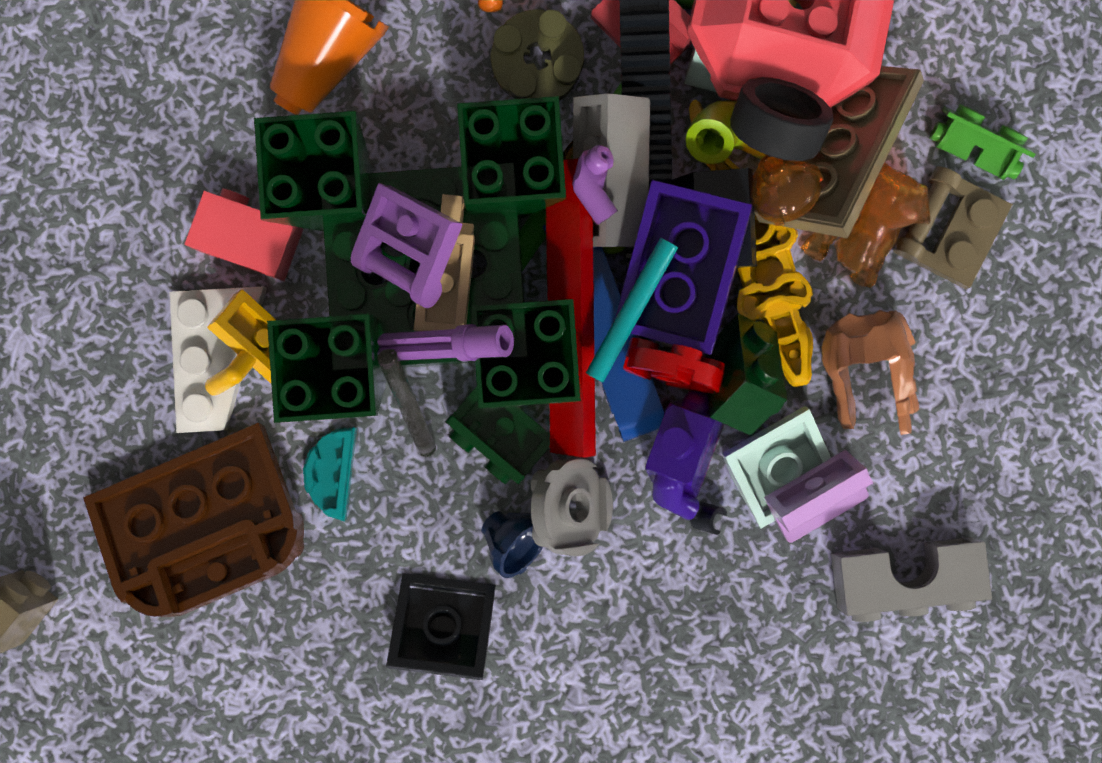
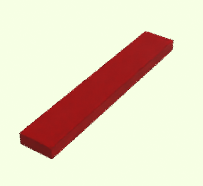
[546,158,596,458]

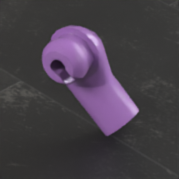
[572,145,618,225]

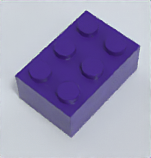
[615,180,752,355]

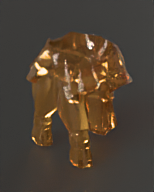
[800,162,931,288]

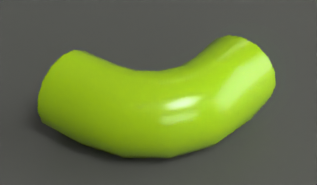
[686,100,780,167]

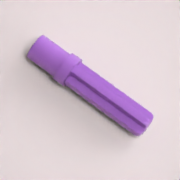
[377,324,514,361]

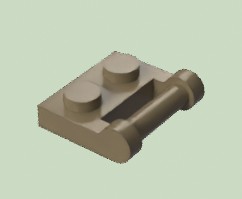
[893,166,1013,289]

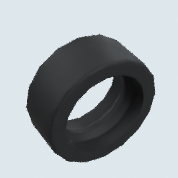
[730,77,833,161]

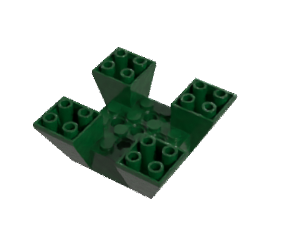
[254,96,581,423]

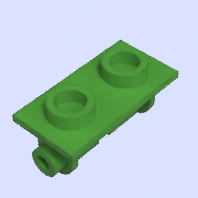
[929,104,1036,180]

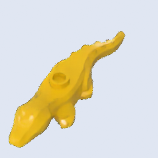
[689,99,813,387]

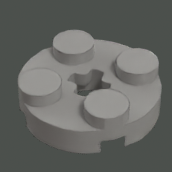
[531,459,613,556]

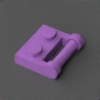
[351,183,463,308]

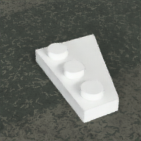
[169,286,267,433]

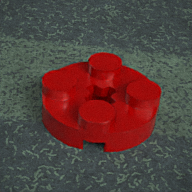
[623,338,725,393]

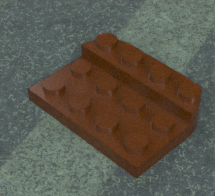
[83,423,304,617]

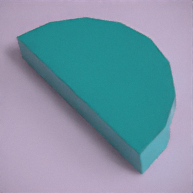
[303,427,357,522]

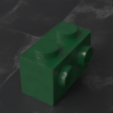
[705,313,787,435]

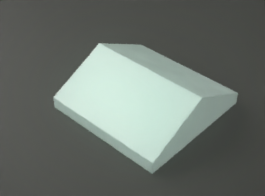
[722,406,831,528]

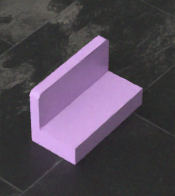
[764,450,873,543]

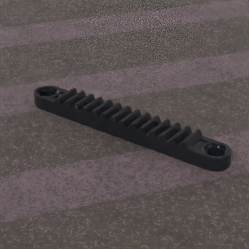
[619,0,672,341]

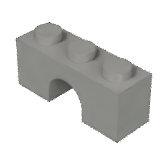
[831,537,992,622]

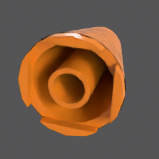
[269,0,389,115]

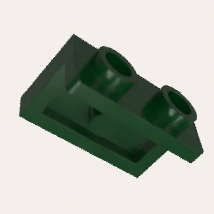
[445,386,550,485]

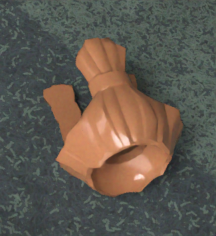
[822,310,919,435]

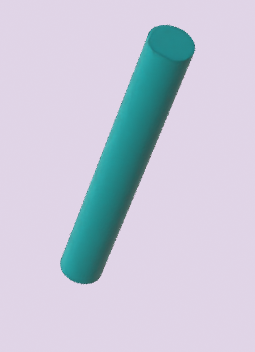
[586,237,678,382]

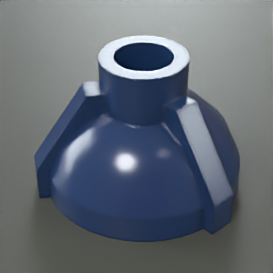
[481,511,543,578]

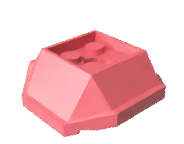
[687,0,894,108]

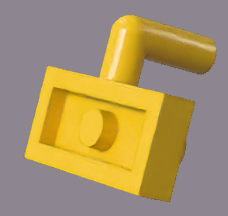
[205,289,276,396]

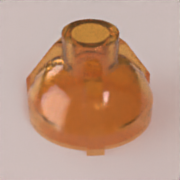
[751,155,824,226]

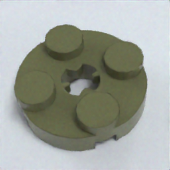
[491,9,584,101]

